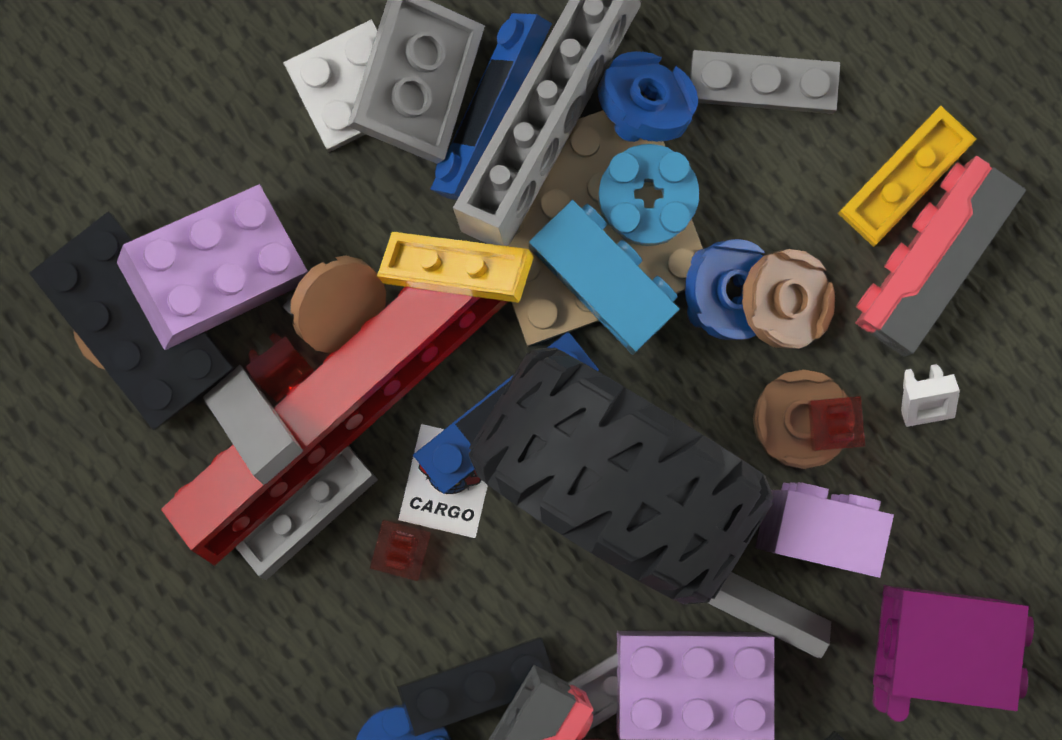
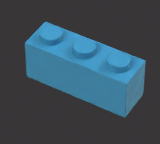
[529,200,679,355]

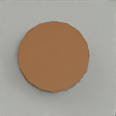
[742,249,835,349]
[290,255,386,354]
[753,370,854,469]

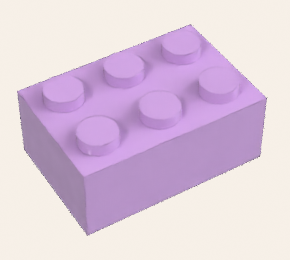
[117,184,308,350]
[755,482,894,578]
[616,631,774,740]

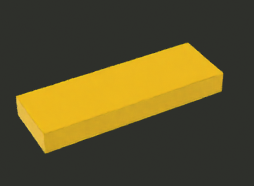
[838,106,976,247]
[377,232,534,303]

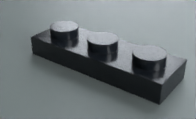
[397,637,554,737]

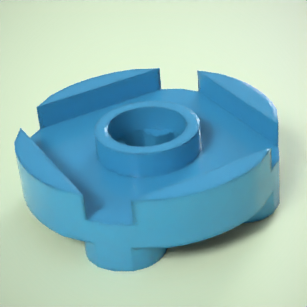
[598,144,699,246]

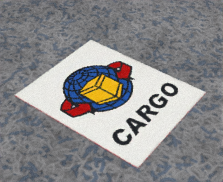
[398,424,488,538]

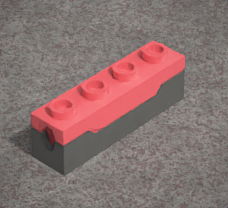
[855,156,1026,357]
[489,665,594,740]

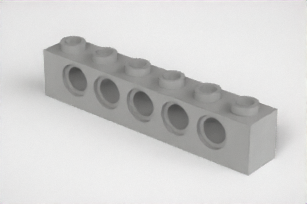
[453,0,641,246]

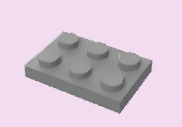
[347,0,485,164]

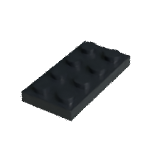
[29,211,235,430]

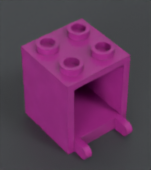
[872,585,1034,722]

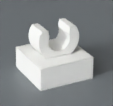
[901,364,960,427]

